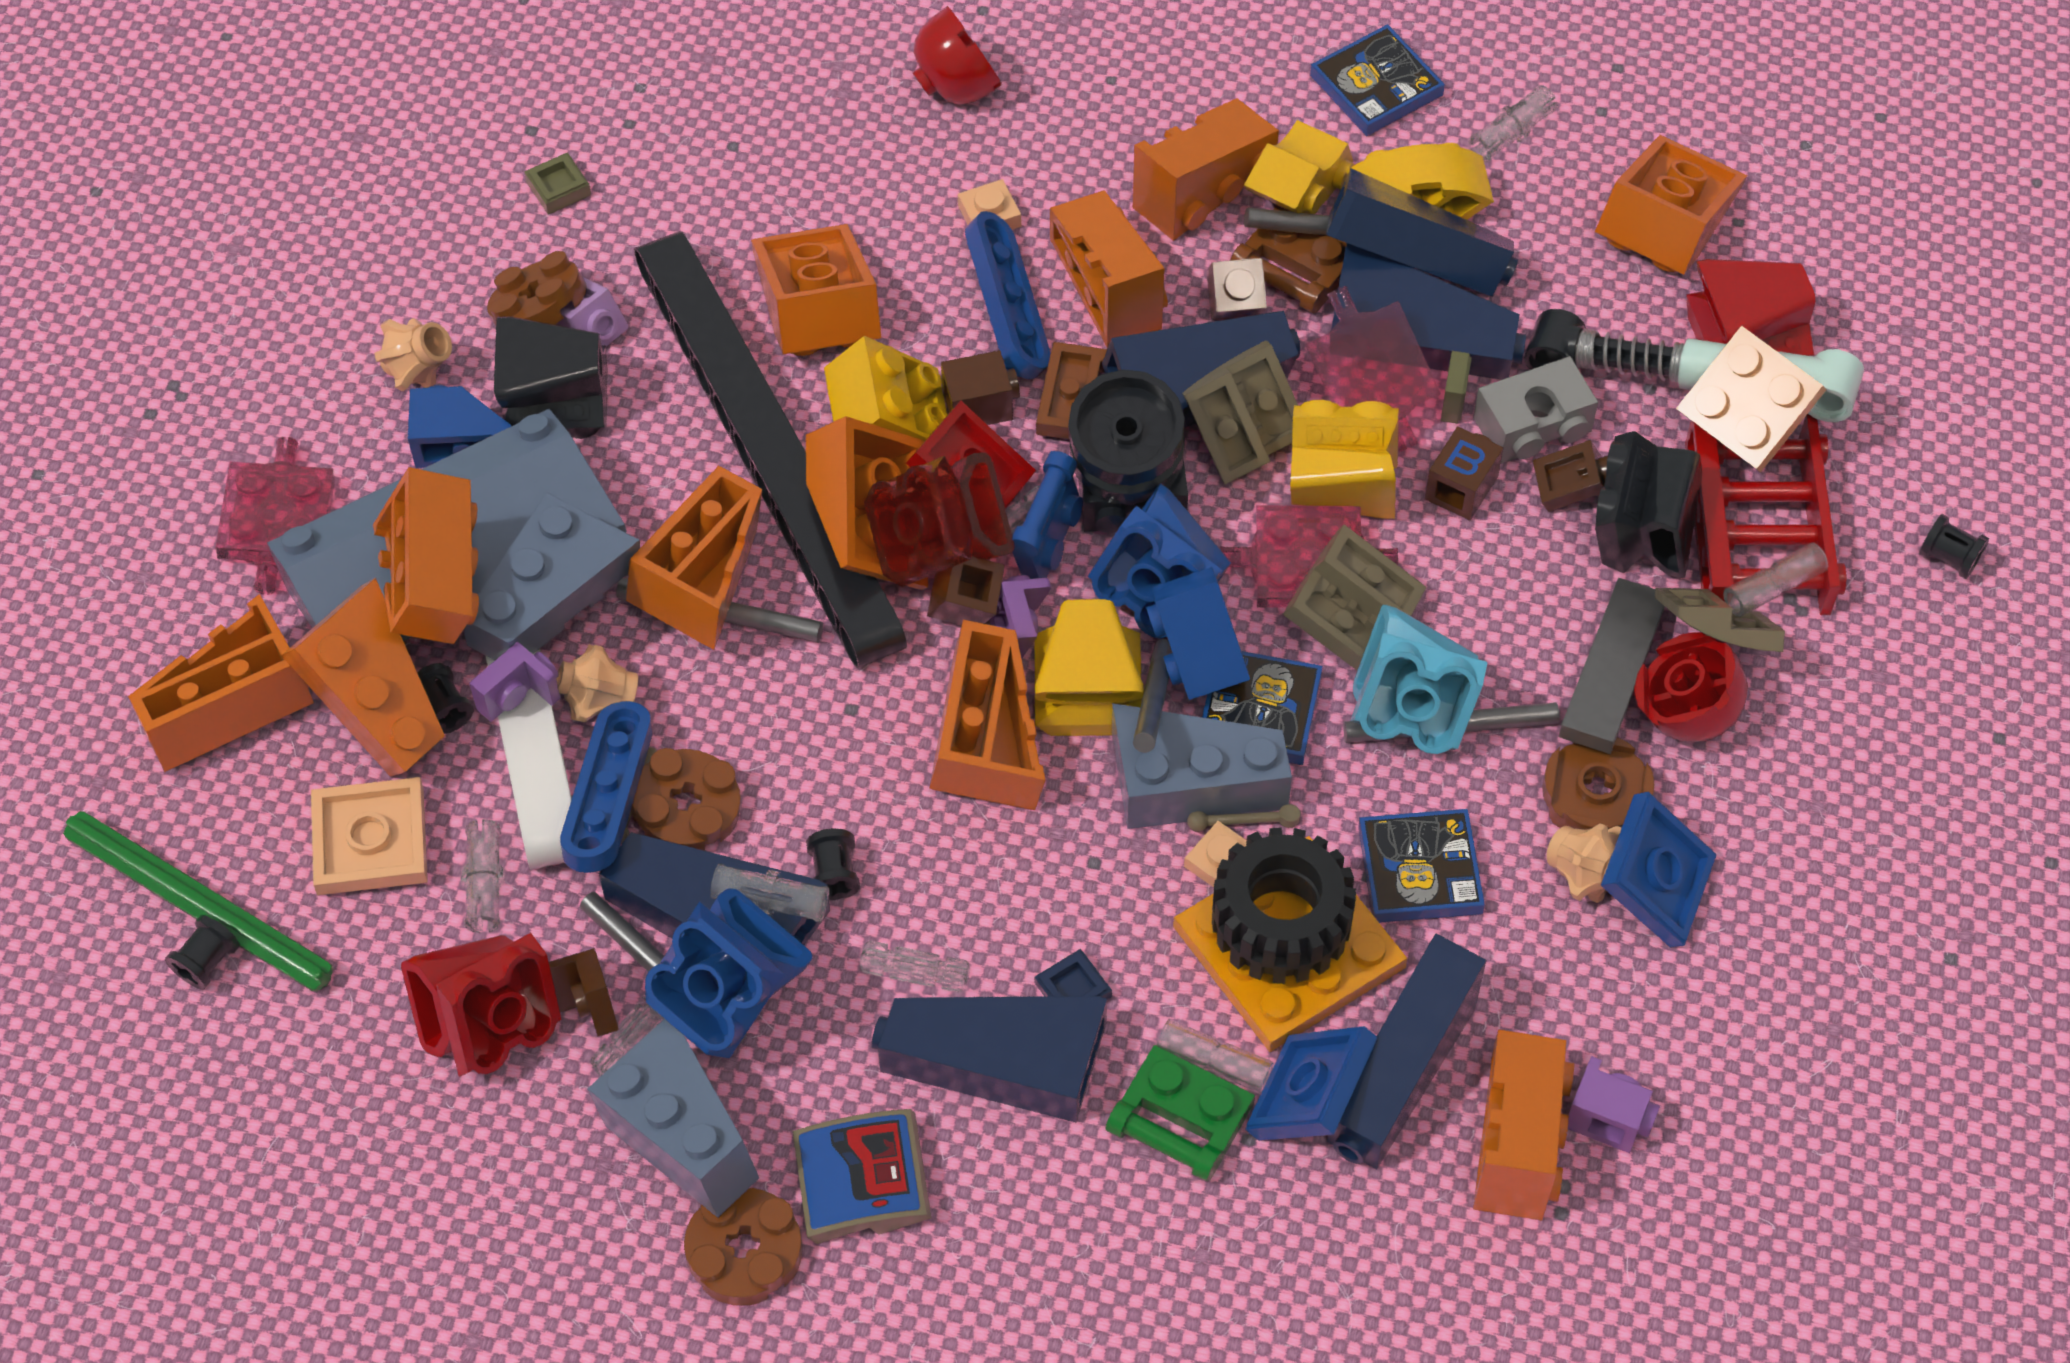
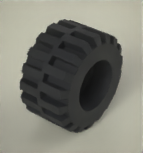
[1212,827,1356,984]

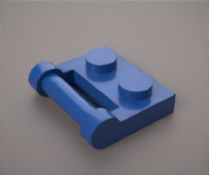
[1009,451,1083,579]

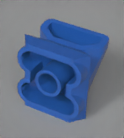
[1087,483,1231,638]
[645,888,813,1059]

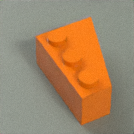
[1133,98,1279,241]
[1050,190,1168,348]
[626,465,762,650]
[373,467,479,644]
[281,578,445,777]
[128,594,314,772]
[929,619,1046,810]
[1473,1029,1574,1221]

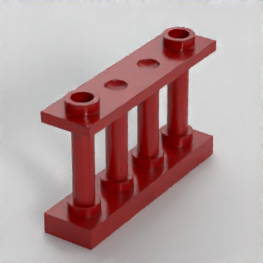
[1685,414,1847,615]

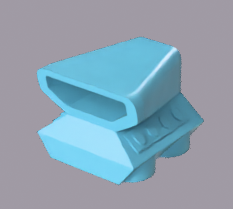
[1350,605,1487,754]

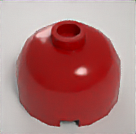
[913,6,1002,105]
[1634,632,1748,742]

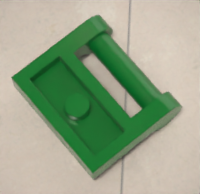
[1105,1045,1255,1182]

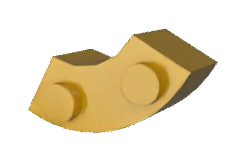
[1244,120,1355,214]
[1346,143,1494,220]

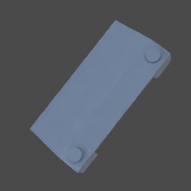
[267,409,627,641]

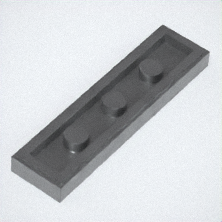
[1558,577,1665,754]

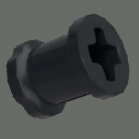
[1919,514,1990,579]
[417,663,474,734]
[806,828,860,901]
[165,915,240,990]

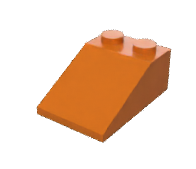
[1595,134,1747,275]
[751,224,882,356]
[806,416,928,590]

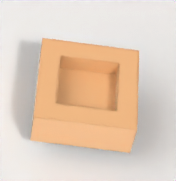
[957,179,1021,230]
[1184,821,1246,887]

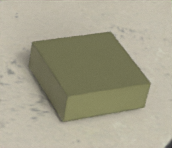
[524,152,591,215]
[1440,351,1472,424]

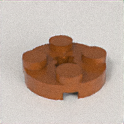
[487,251,587,326]
[1542,737,1654,830]
[631,748,741,851]
[684,1188,803,1306]

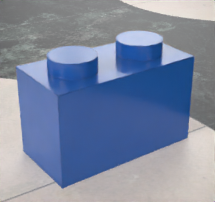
[1146,567,1250,700]

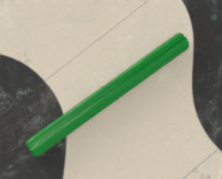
[63,811,334,992]

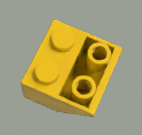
[824,336,947,440]

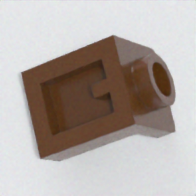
[1532,440,1608,512]
[549,948,619,1037]

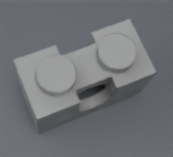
[1473,356,1598,464]

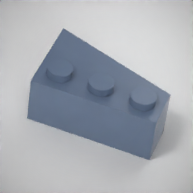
[464,492,640,660]
[1112,703,1292,829]
[587,1019,759,1218]

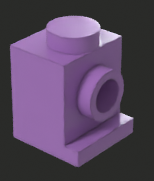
[1568,1056,1660,1153]

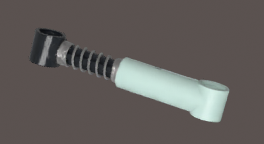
[1524,309,1864,422]

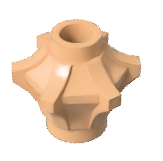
[374,318,452,391]
[556,644,638,722]
[1546,823,1621,903]

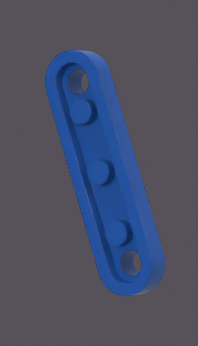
[965,211,1051,380]
[560,701,652,873]

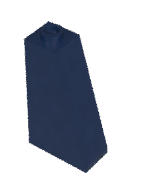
[1326,168,1519,297]
[1329,243,1527,380]
[1102,311,1300,428]
[599,832,830,945]
[1327,933,1487,1170]
[871,996,1107,1123]

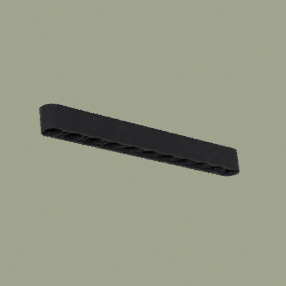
[634,230,907,668]

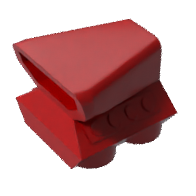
[1686,259,1816,356]
[401,933,562,1077]

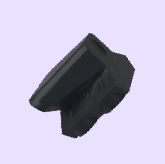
[494,316,608,439]
[1595,431,1703,578]

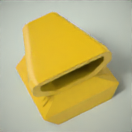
[1290,400,1399,519]
[1034,599,1144,736]

